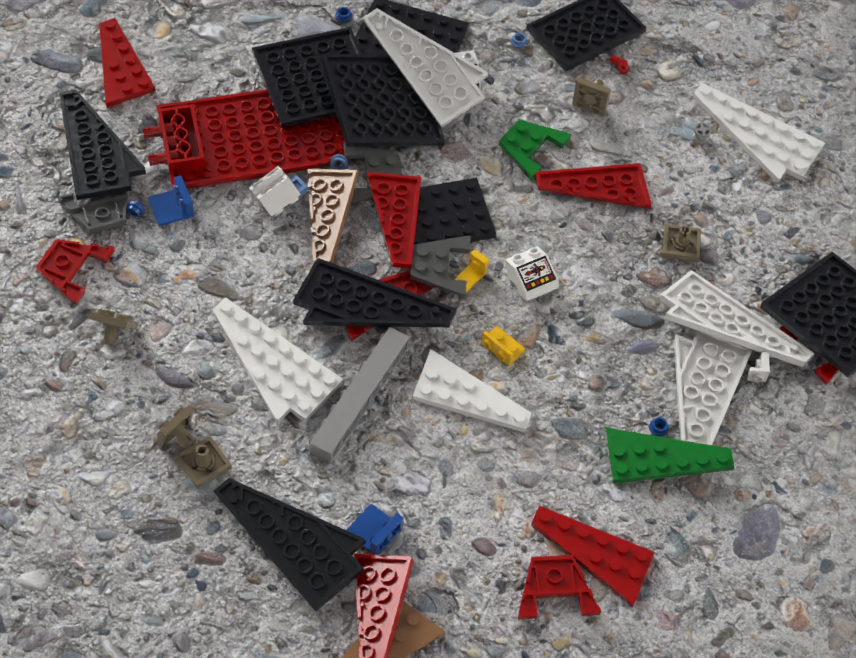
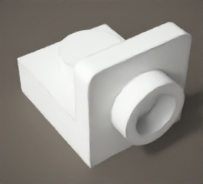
[747,352,770,383]

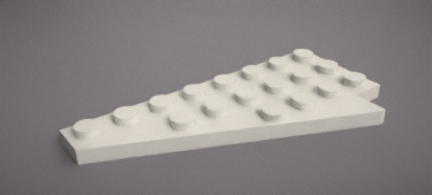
[363,9,488,128]
[693,83,825,183]
[659,270,815,367]
[213,297,343,424]
[674,330,752,445]

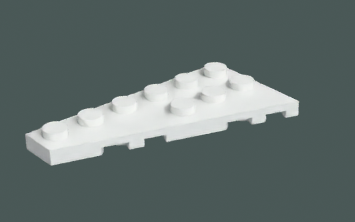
[413,349,531,433]

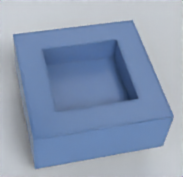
[291,175,309,198]

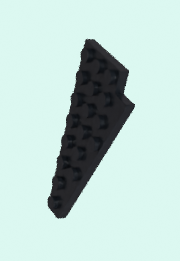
[59,90,146,200]
[293,258,457,328]
[213,478,366,612]

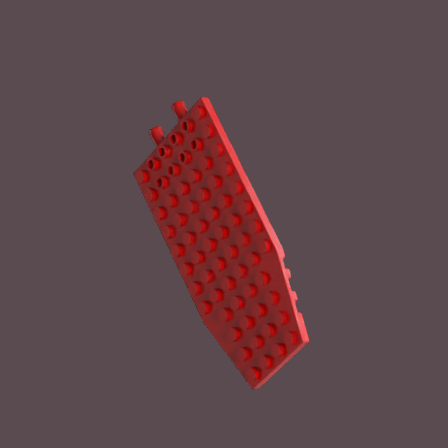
[143,89,377,189]

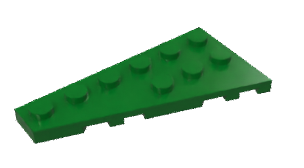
[606,428,734,484]

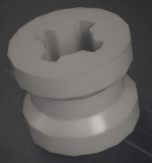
[692,123,712,145]

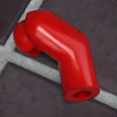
[610,55,629,75]

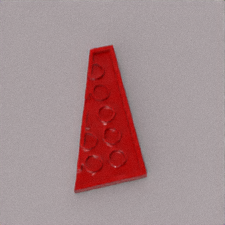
[535,163,652,209]

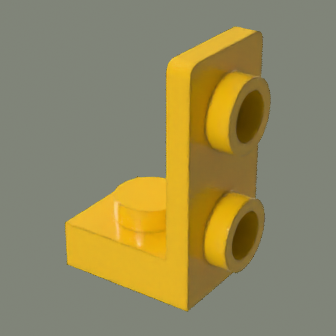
[454,249,490,293]

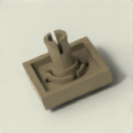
[572,77,611,117]
[662,224,701,262]
[89,309,139,345]
[155,405,197,449]
[175,436,232,489]

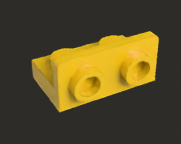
[481,326,525,366]

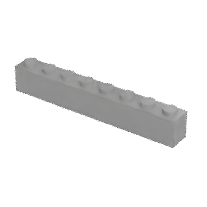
[309,327,410,464]

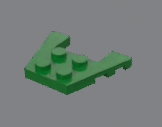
[498,120,572,181]

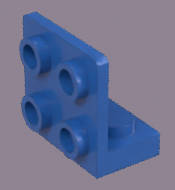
[148,176,194,226]
[346,504,404,555]

